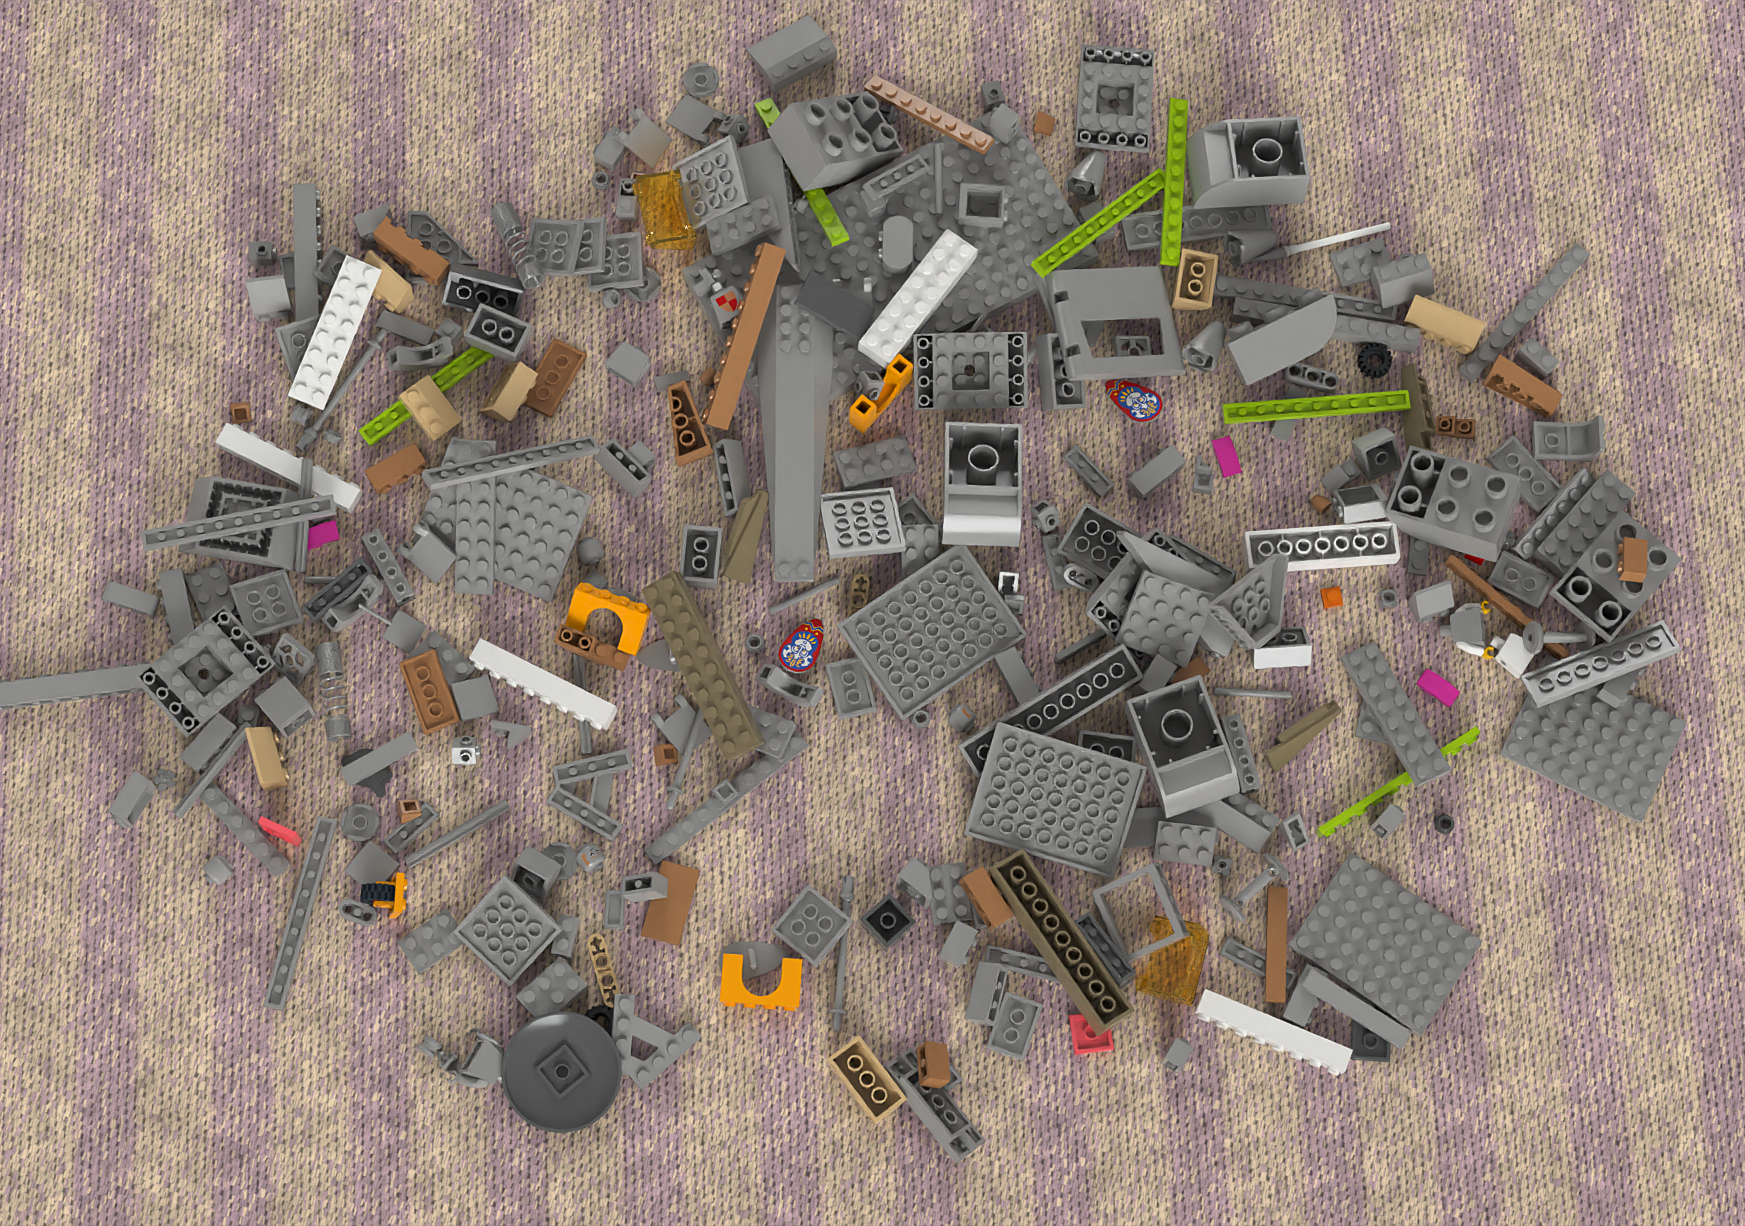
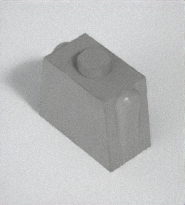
[604,341,651,388]

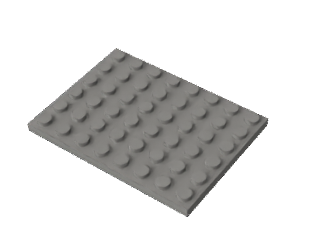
[412,436,594,602]
[836,545,1027,721]
[1499,654,1687,823]
[963,721,1148,879]
[1288,852,1482,1037]

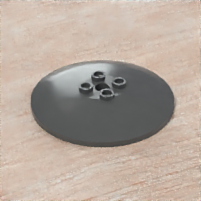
[501,1011,622,1133]

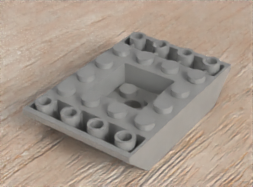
[1075,44,1155,153]
[913,332,1028,410]
[179,476,300,571]
[1086,527,1196,665]
[134,605,276,738]

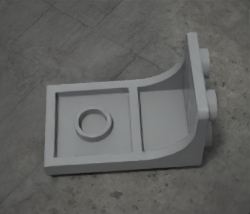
[1531,415,1606,462]

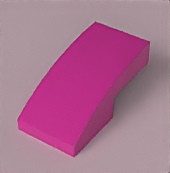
[1211,436,1242,478]
[307,520,341,551]
[1416,668,1460,707]

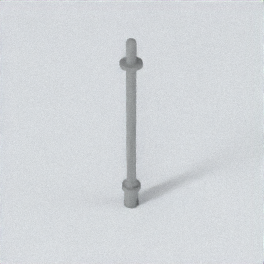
[295,328,387,453]
[666,707,704,810]
[829,876,855,1032]

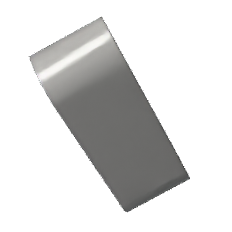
[1284,362,1339,394]
[101,581,160,618]

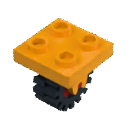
[360,872,408,918]

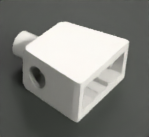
[1490,633,1534,679]

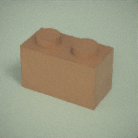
[1616,537,1647,583]
[916,1041,951,1089]

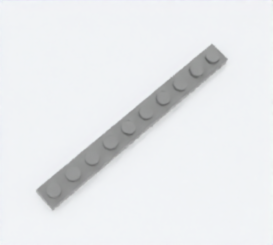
[1457,243,1590,383]
[1216,274,1397,323]
[421,435,600,490]
[141,494,337,551]
[644,731,809,866]
[263,816,338,1011]

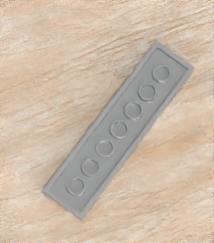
[1120,205,1273,253]
[455,439,497,595]
[1520,620,1680,708]
[1340,642,1451,788]

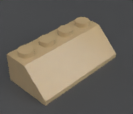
[1402,295,1486,354]
[827,1035,907,1126]

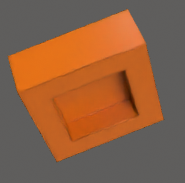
[1320,586,1343,609]

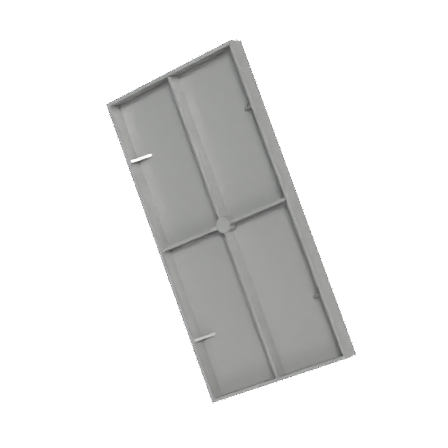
[682,104,1099,411]

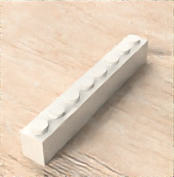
[215,423,362,514]
[469,638,618,730]
[1195,989,1353,1075]

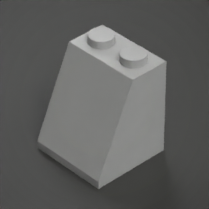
[254,676,316,739]

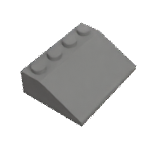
[746,15,837,93]
[1056,502,1143,579]

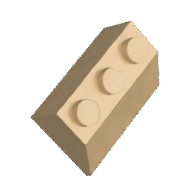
[1171,248,1219,311]
[362,250,414,315]
[479,362,538,423]
[397,375,462,442]
[245,727,290,792]

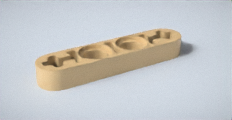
[845,573,870,645]
[587,934,620,1009]

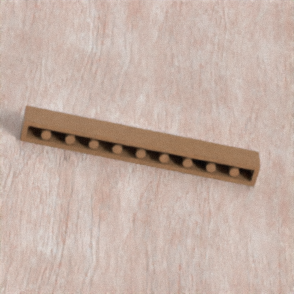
[702,242,786,431]

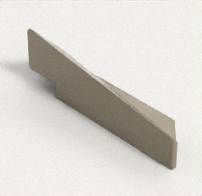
[1401,363,1437,453]
[722,489,769,584]
[1263,700,1342,773]

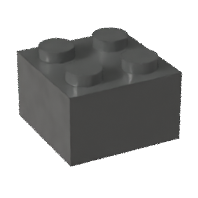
[860,893,916,952]

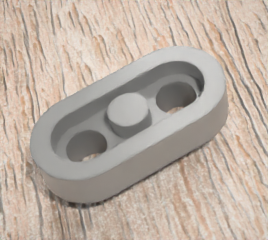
[1063,563,1099,592]
[338,899,377,927]

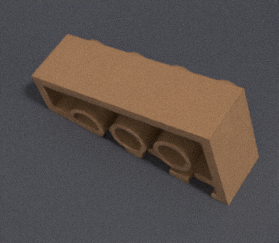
[1482,354,1563,419]
[667,380,714,467]

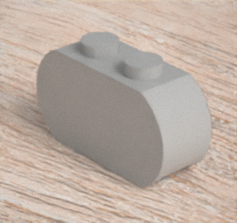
[878,216,913,275]

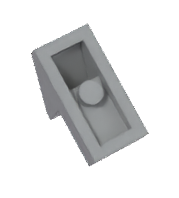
[1320,459,1362,495]
[491,720,532,750]

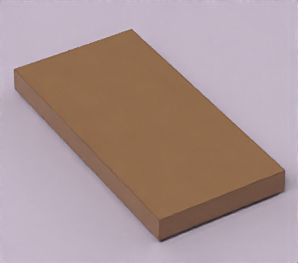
[523,338,587,418]
[398,649,461,735]
[641,860,700,946]

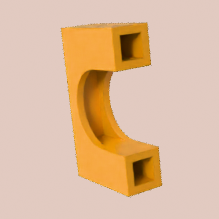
[849,354,913,434]
[565,582,652,656]
[720,953,803,1011]

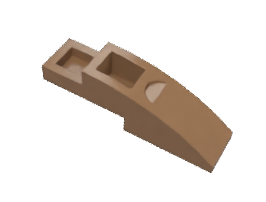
[553,624,630,672]

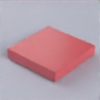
[258,816,302,846]
[1069,1014,1114,1055]

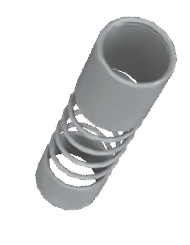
[490,202,545,289]
[315,642,352,742]

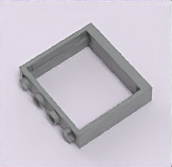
[1092,863,1190,963]

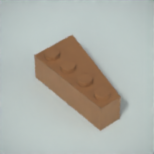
[373,216,451,287]

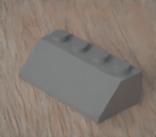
[1036,333,1086,411]

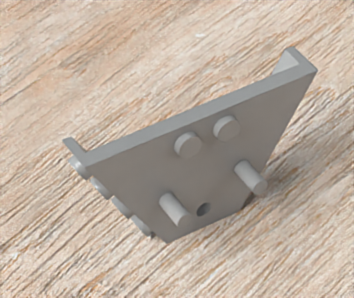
[1206,553,1289,650]

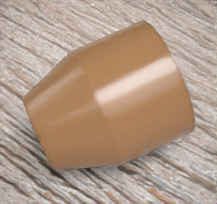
[699,366,716,386]
[1311,494,1331,515]

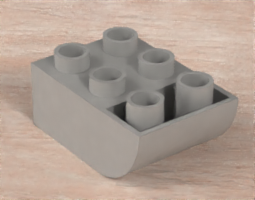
[767,91,904,191]
[1186,116,1310,209]
[1223,288,1337,386]
[942,422,1022,547]
[1385,445,1521,562]
[1549,510,1682,643]
[1125,675,1240,819]

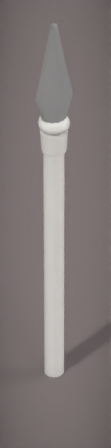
[1250,222,1390,261]

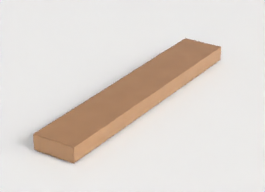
[1264,886,1288,1003]

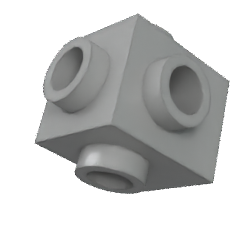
[717,114,751,144]
[853,371,885,400]
[1029,499,1061,533]
[452,736,481,766]

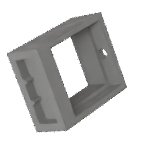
[958,183,1008,228]
[1331,483,1388,524]
[108,771,157,828]

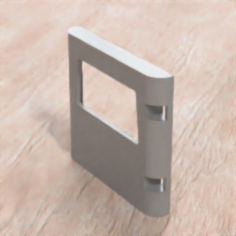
[1046,266,1186,381]

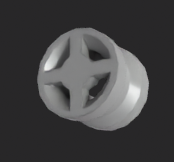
[291,404,313,427]
[417,1034,442,1059]

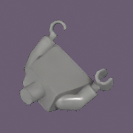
[446,1028,504,1088]

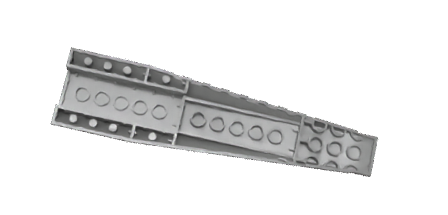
[757,284,833,582]

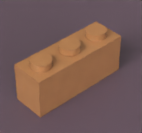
[364,443,427,495]
[959,866,1014,931]

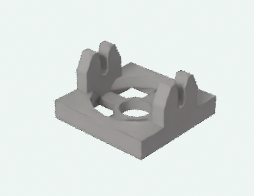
[1112,335,1152,357]
[271,632,317,686]

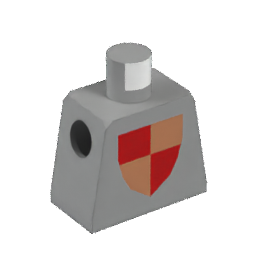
[710,282,743,331]

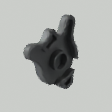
[341,748,397,798]

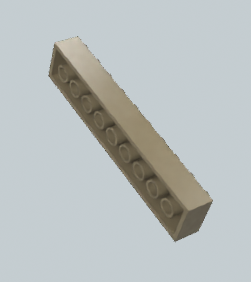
[641,571,766,761]
[989,848,1135,1037]

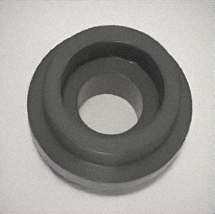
[1435,815,1454,834]

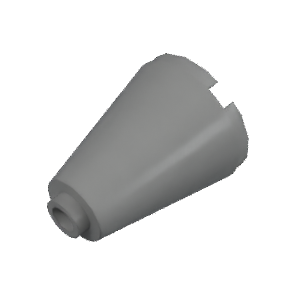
[1064,150,1107,202]
[1223,229,1277,267]
[1182,321,1227,373]

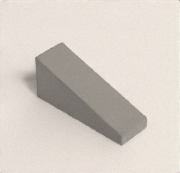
[653,370,691,392]

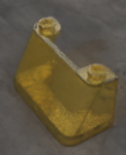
[632,169,697,250]
[1135,915,1209,1006]

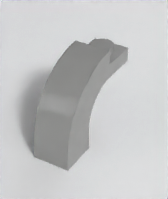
[387,336,453,371]
[322,573,384,633]
[755,663,824,708]

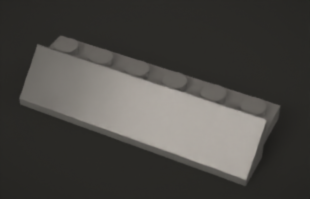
[1192,793,1280,854]
[884,1047,986,1164]

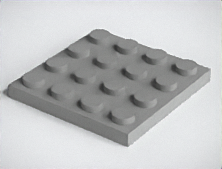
[672,135,751,234]
[820,487,906,559]
[1115,569,1215,668]
[453,874,564,986]

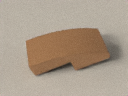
[1435,416,1476,439]
[1170,656,1210,685]

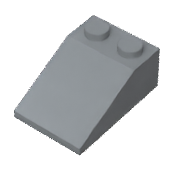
[245,275,294,322]

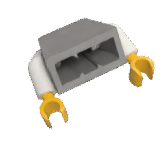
[1440,601,1494,659]

